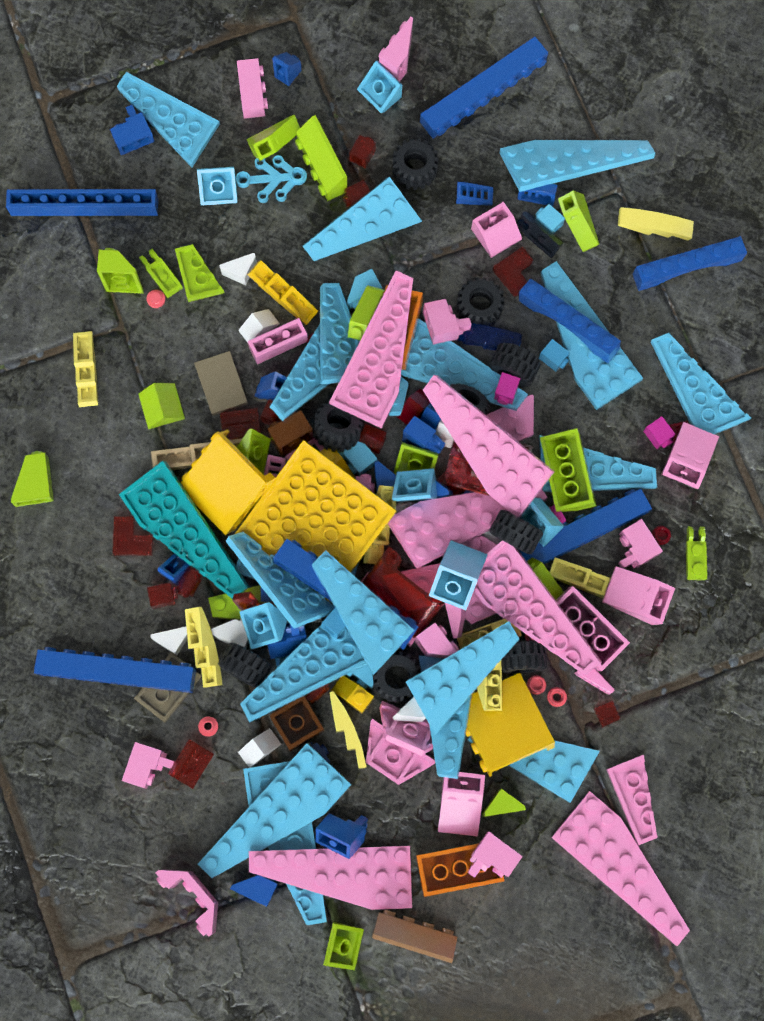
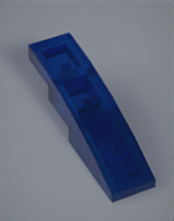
[453,323,523,350]

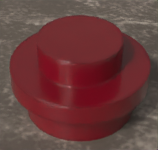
[652,526,671,545]

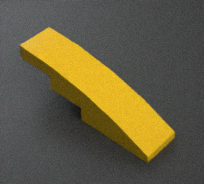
[247,260,318,325]

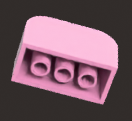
[556,586,630,671]

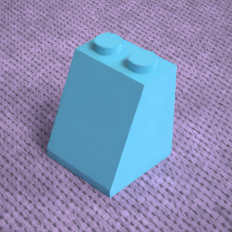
[429,540,488,610]

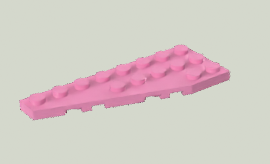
[329,271,413,428]
[423,375,555,518]
[388,489,547,569]
[474,540,602,675]
[551,791,690,946]
[248,846,412,910]

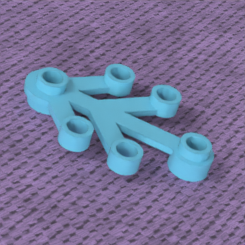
[236,155,307,203]

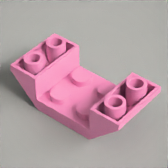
[156,869,218,937]

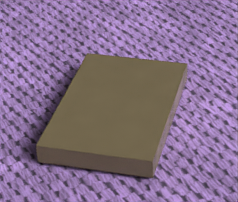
[194,351,248,416]
[134,652,202,723]

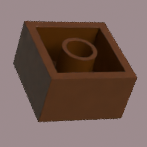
[268,411,313,457]
[269,696,324,752]

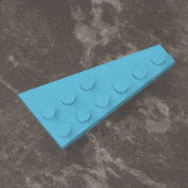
[302,177,422,261]
[270,324,331,421]
[651,333,751,434]
[226,532,335,629]
[312,550,414,675]

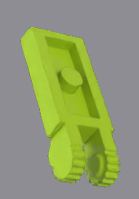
[139,249,183,298]
[686,526,707,580]

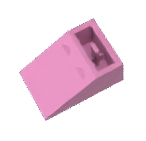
[378,17,413,82]
[661,422,719,489]
[602,566,675,625]
[438,772,485,836]

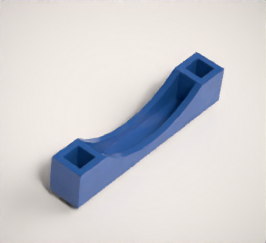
[632,236,747,291]
[519,278,621,363]

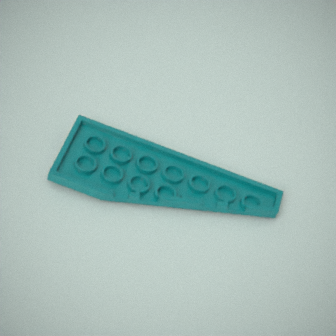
[119,461,250,599]

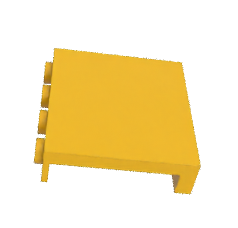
[181,429,276,535]
[466,673,555,777]

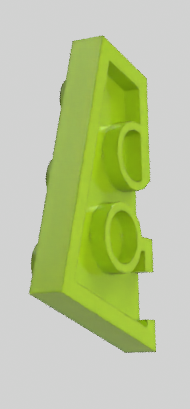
[175,244,224,302]
[208,585,265,620]

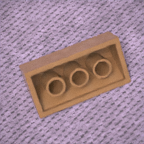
[372,909,458,963]

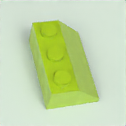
[97,248,144,294]

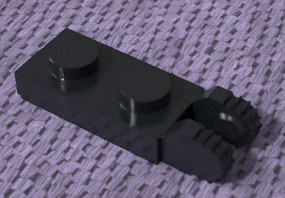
[516,211,563,258]

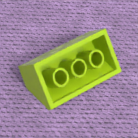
[295,115,347,201]
[540,429,596,512]

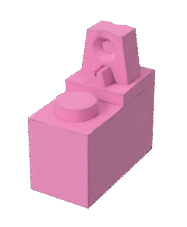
[422,299,472,345]
[618,519,663,569]
[122,742,175,789]
[468,832,523,878]

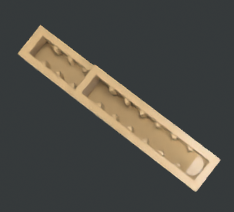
[151,439,242,471]

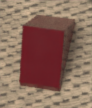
[397,388,431,425]

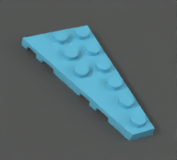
[117,72,220,167]
[320,283,360,384]
[539,435,657,492]
[406,621,520,735]
[419,656,472,779]
[467,736,600,803]

